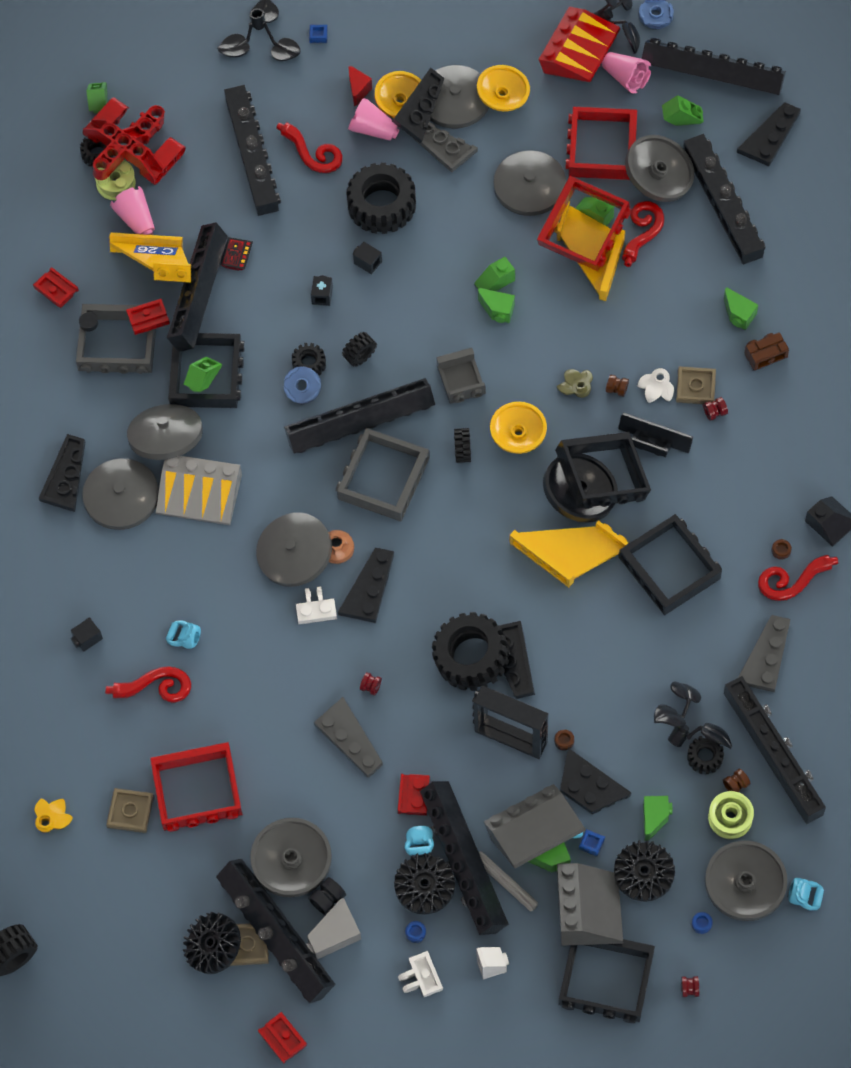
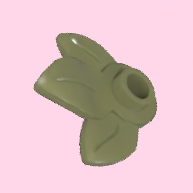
[557,369,593,398]

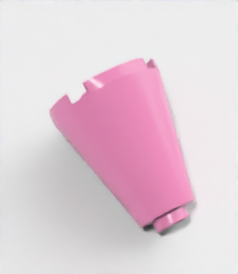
[602,52,651,94]
[348,98,400,141]
[110,186,155,235]

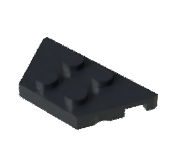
[560,749,631,814]

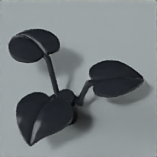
[217,0,301,61]
[593,0,640,54]
[654,681,732,749]

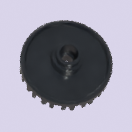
[614,840,675,902]
[394,853,455,914]
[183,912,241,974]

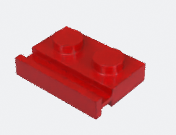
[33,267,79,308]
[126,299,170,335]
[398,774,430,816]
[258,1012,307,1064]

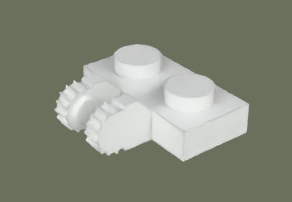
[296,586,337,624]
[398,951,443,997]

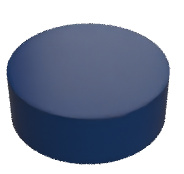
[692,912,712,934]
[405,921,426,943]

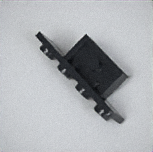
[618,413,693,458]

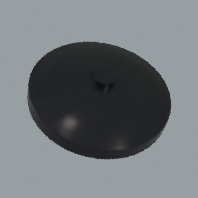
[543,453,618,522]

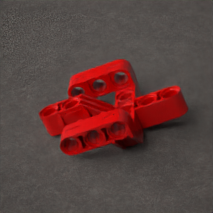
[83,97,186,185]

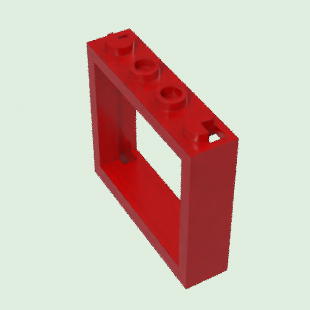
[566,107,637,180]
[537,176,631,271]
[150,742,243,832]

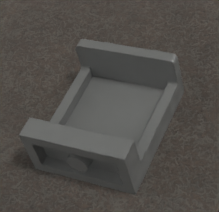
[436,347,486,404]

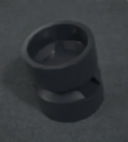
[308,877,346,916]

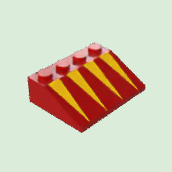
[538,7,620,82]

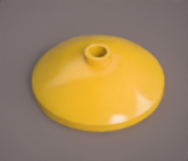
[477,65,530,112]
[374,71,421,118]
[490,402,547,454]

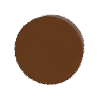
[772,539,792,559]
[554,729,574,750]

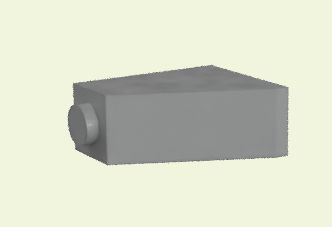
[306,898,361,959]

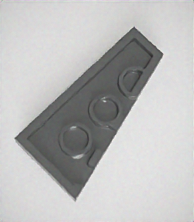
[408,122,478,172]
[738,615,791,692]
[314,697,383,778]

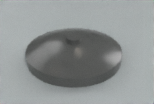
[430,65,489,129]
[625,135,694,202]
[494,151,566,216]
[127,404,203,460]
[83,458,159,530]
[256,513,332,587]
[250,818,332,897]
[705,841,787,921]

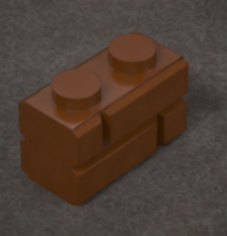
[744,332,789,371]

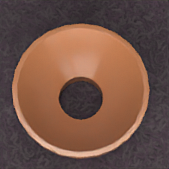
[329,530,354,564]

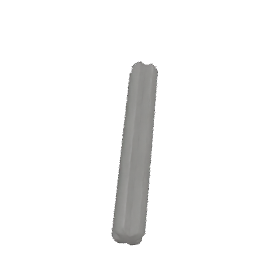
[479,851,538,911]

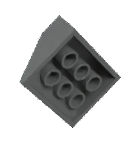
[484,784,586,868]
[557,863,623,946]

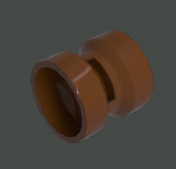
[606,374,629,397]
[723,768,751,792]

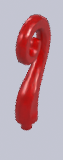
[276,123,343,174]
[622,201,664,267]
[758,555,838,601]
[105,667,192,703]

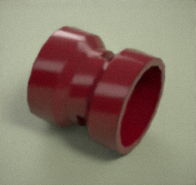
[703,397,728,421]

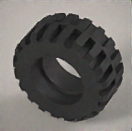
[346,163,416,234]
[432,612,510,691]

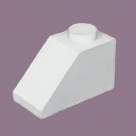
[476,947,509,980]

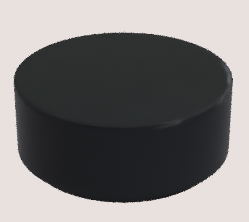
[79,312,98,332]

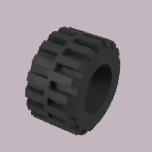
[0,924,38,976]

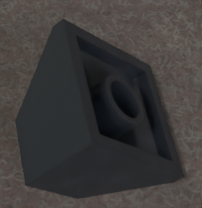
[805,496,851,547]

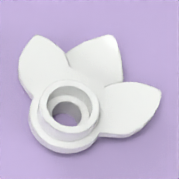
[637,368,674,403]

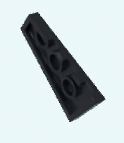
[392,68,445,143]
[737,102,801,166]
[39,434,86,512]
[338,547,394,623]
[499,621,535,699]

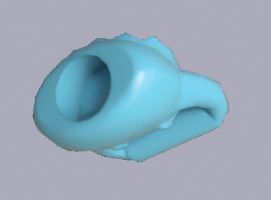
[165,620,201,649]
[404,826,434,856]
[788,878,824,911]

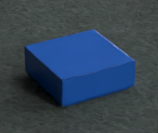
[309,25,328,43]
[579,829,605,856]

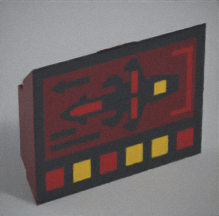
[220,237,253,271]

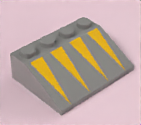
[156,456,242,525]

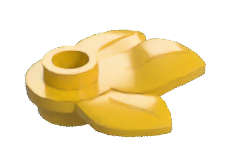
[35,798,73,833]

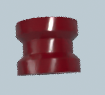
[360,672,382,696]
[681,976,699,997]

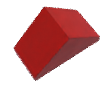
[348,66,372,106]

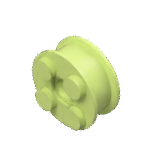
[95,160,136,201]
[708,791,754,839]

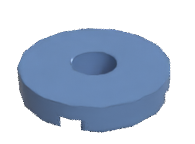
[639,0,674,29]
[284,366,321,404]

